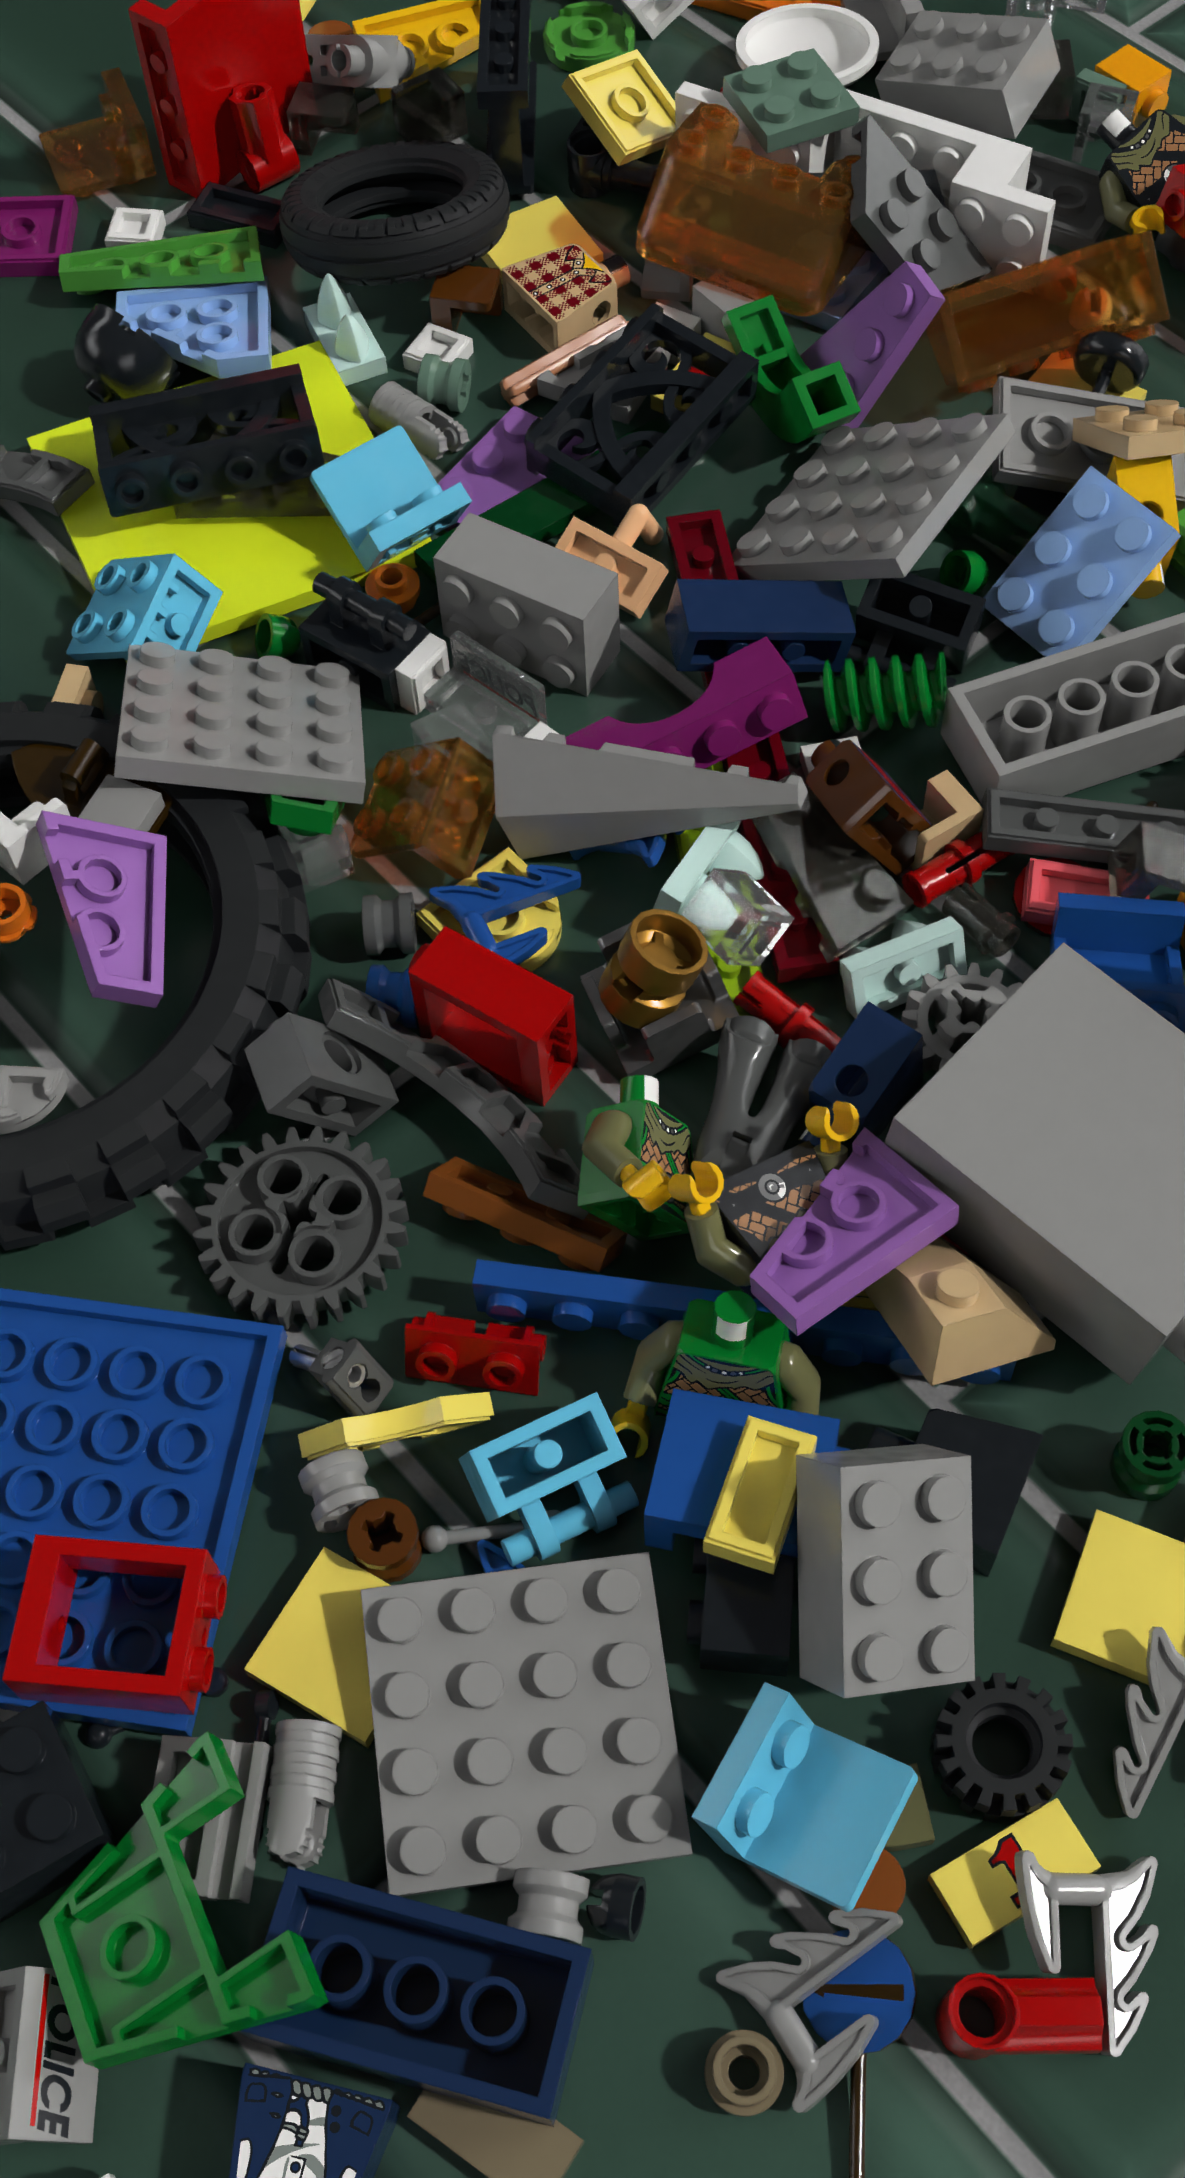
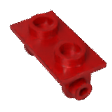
[404,1311,547,1396]

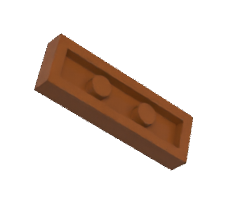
[423,1156,628,1273]

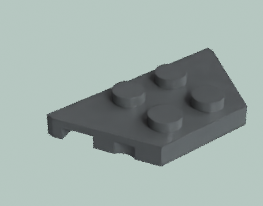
[850,114,992,293]

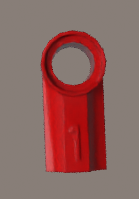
[228,81,301,193]
[935,1972,1104,2060]

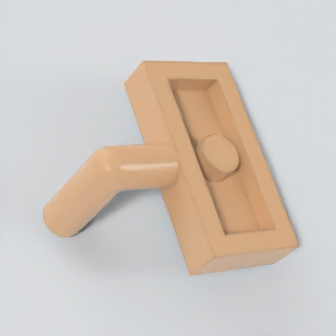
[555,504,669,619]

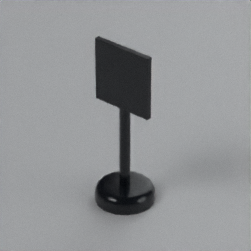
[1004,331,1149,533]

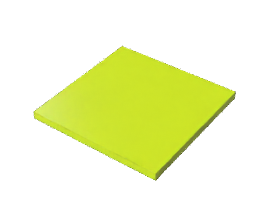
[26,340,432,664]

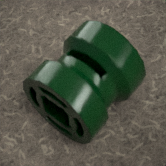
[1110,1410,1185,1501]

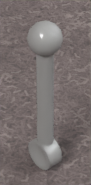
[421,1510,560,1553]

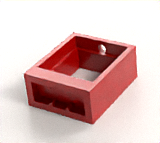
[408,926,578,1107]
[2,1534,227,1715]

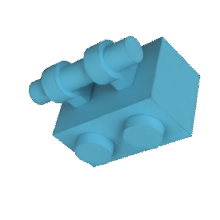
[458,1392,639,1567]

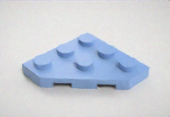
[115,276,272,379]

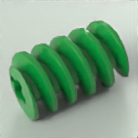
[823,652,947,733]

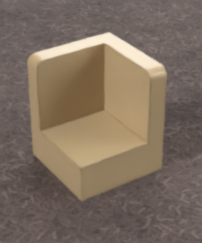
[910,770,984,871]

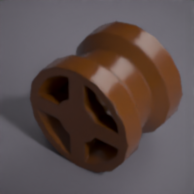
[347,1497,423,1583]

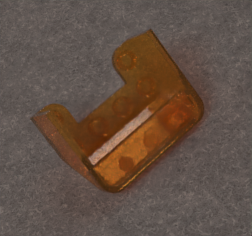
[635,102,870,316]
[925,230,1170,394]

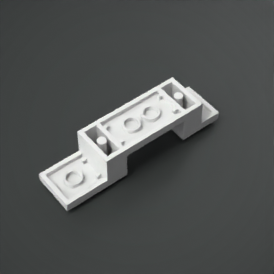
[675,81,1056,297]

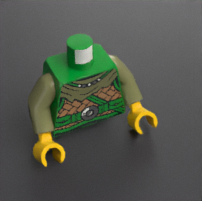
[577,1075,693,1241]
[611,1290,821,1458]

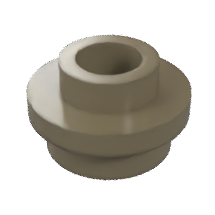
[704,2030,784,2117]

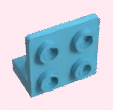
[310,425,472,572]
[66,553,223,661]
[692,1682,918,1912]

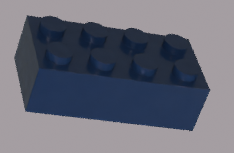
[239,1866,595,2127]

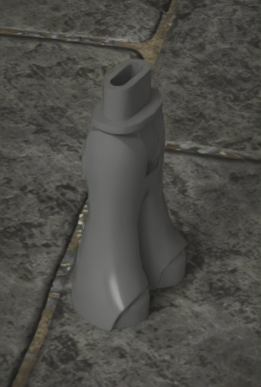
[685,1016,832,1208]

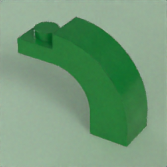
[721,294,861,443]

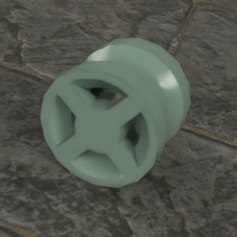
[417,353,472,413]

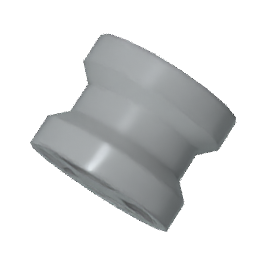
[298,1449,379,1533]
[507,1867,590,1946]

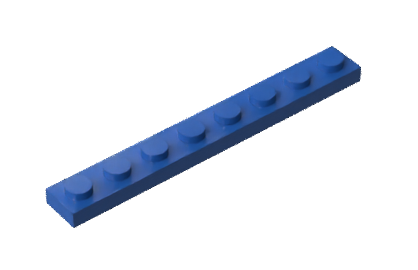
[472,1259,1017,1385]

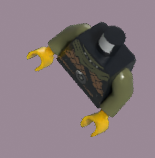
[1096,109,1185,247]
[668,1101,859,1299]

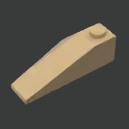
[864,1236,1056,1386]

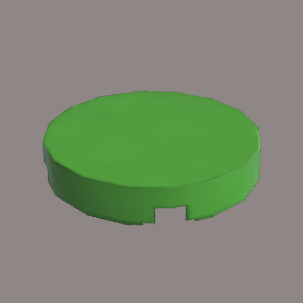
[543,1,635,73]

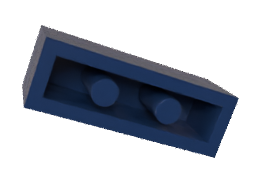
[665,579,856,672]

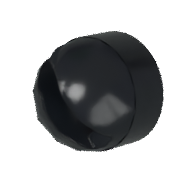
[586,1873,646,1942]

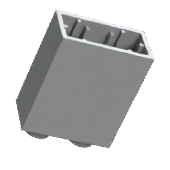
[885,942,1185,1385]

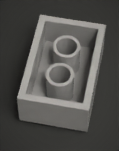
[875,10,1061,139]
[433,512,620,697]
[796,1444,975,1698]

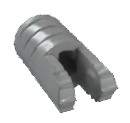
[368,381,470,460]
[265,1719,342,1870]

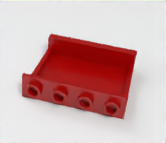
[128,0,316,198]

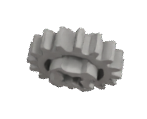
[901,962,1022,1073]

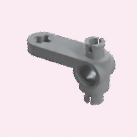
[305,34,415,88]

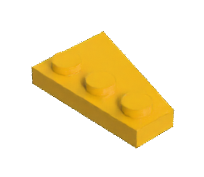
[352,0,481,104]

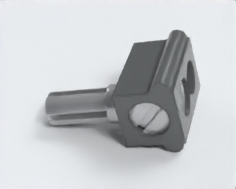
[289,1337,394,1416]

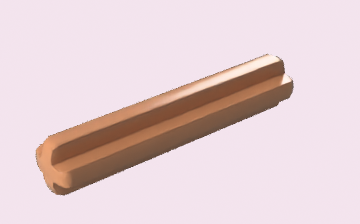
[500,315,629,407]

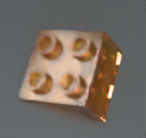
[39,67,157,197]
[348,737,495,879]

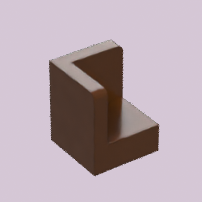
[429,265,504,332]

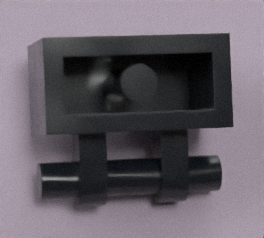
[299,571,430,713]
[846,572,986,690]

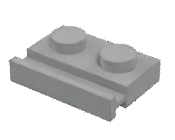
[153,1735,273,1904]

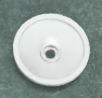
[736,3,879,87]

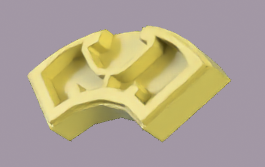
[298,1392,494,1460]

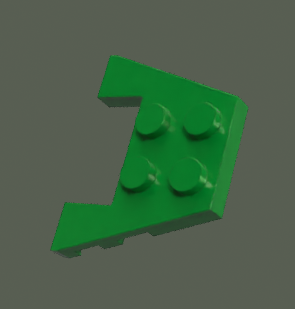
[39,1731,329,2070]

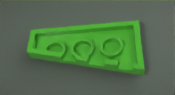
[58,225,265,295]

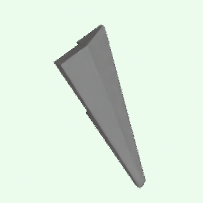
[492,725,808,859]

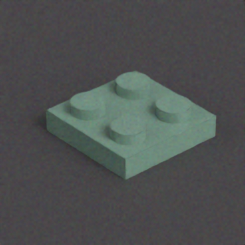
[723,48,860,154]

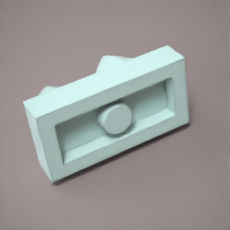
[302,273,388,386]
[653,820,764,931]
[840,916,968,1019]

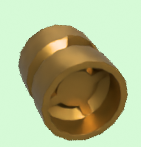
[598,909,709,1029]

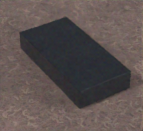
[187,182,283,249]

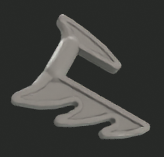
[1112,1627,1185,1819]
[1014,1850,1159,2057]
[716,1908,903,2113]

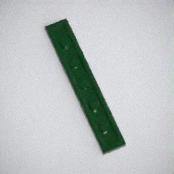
[414,414,670,586]

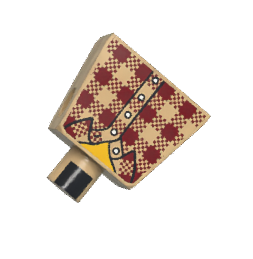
[502,244,630,353]

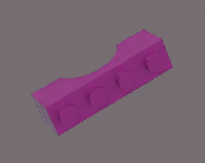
[565,636,808,769]

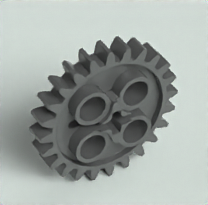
[193,1126,409,1330]

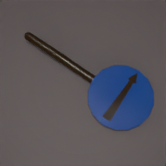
[803,1929,917,2178]

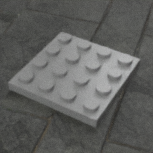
[732,413,1016,581]
[114,642,366,804]
[361,1552,693,1897]

